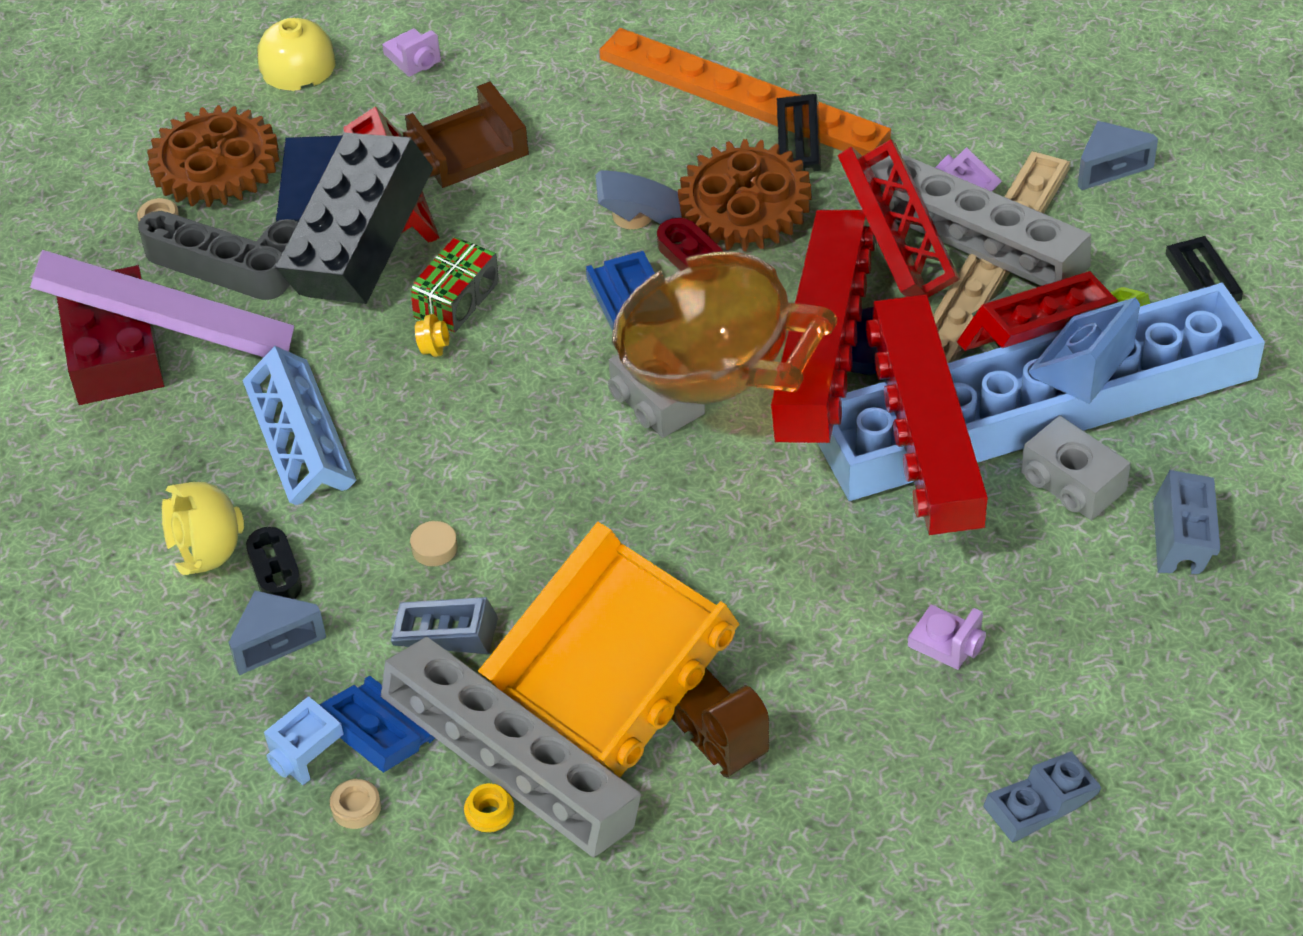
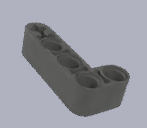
[138,211,298,300]

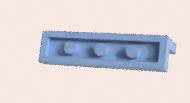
[242,346,356,505]

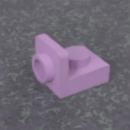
[382,28,441,77]
[935,147,1002,192]
[908,604,986,670]

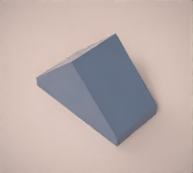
[1078,121,1158,191]
[228,591,326,675]

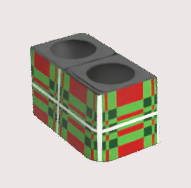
[411,237,499,333]

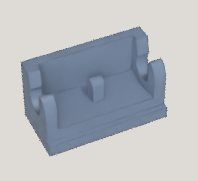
[1153,470,1220,574]

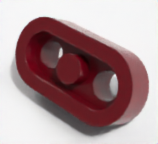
[657,218,724,282]

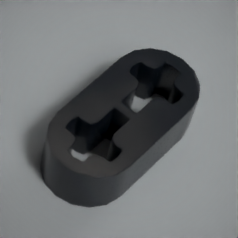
[246,527,302,599]

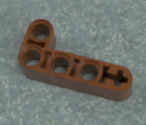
[671,668,769,778]

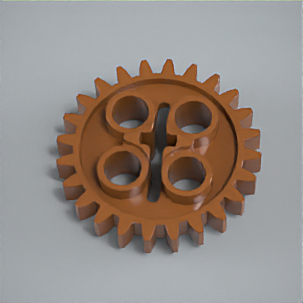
[147,105,280,207]
[678,139,812,251]

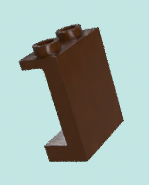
[403,81,529,188]

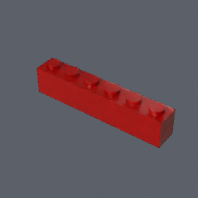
[866,294,988,535]

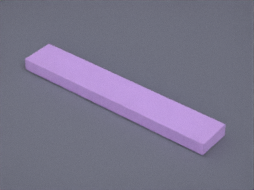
[30,250,294,357]

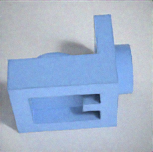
[264,696,344,785]

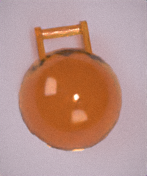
[612,252,837,405]

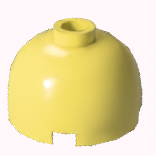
[257,18,335,91]
[162,482,244,575]

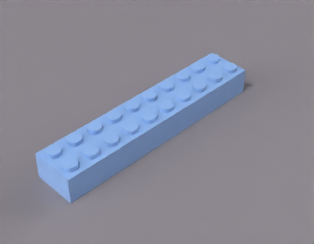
[818,283,1265,501]

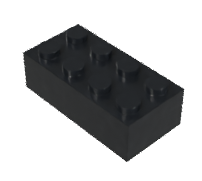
[276,133,433,304]

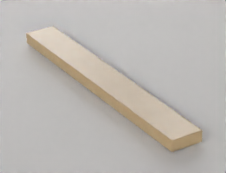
[933,151,1070,363]

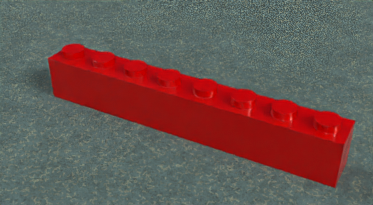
[771,210,876,443]

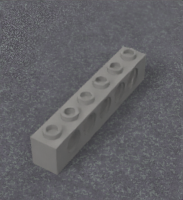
[855,153,1091,286]
[381,636,641,858]

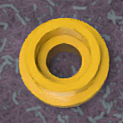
[415,314,450,357]
[464,783,514,832]

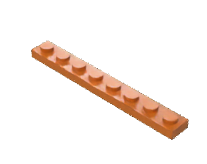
[599,28,891,156]

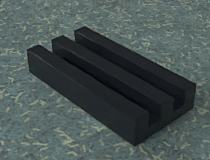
[777,94,821,171]
[1165,236,1243,302]

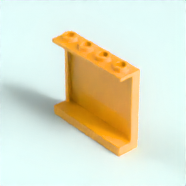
[478,521,740,778]

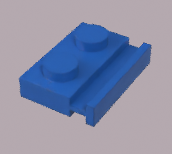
[586,251,673,335]
[319,676,435,773]

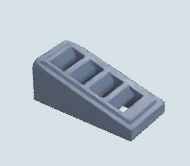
[391,597,498,654]

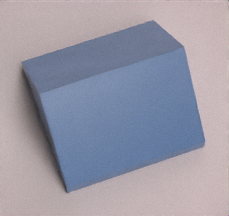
[1028,297,1140,404]

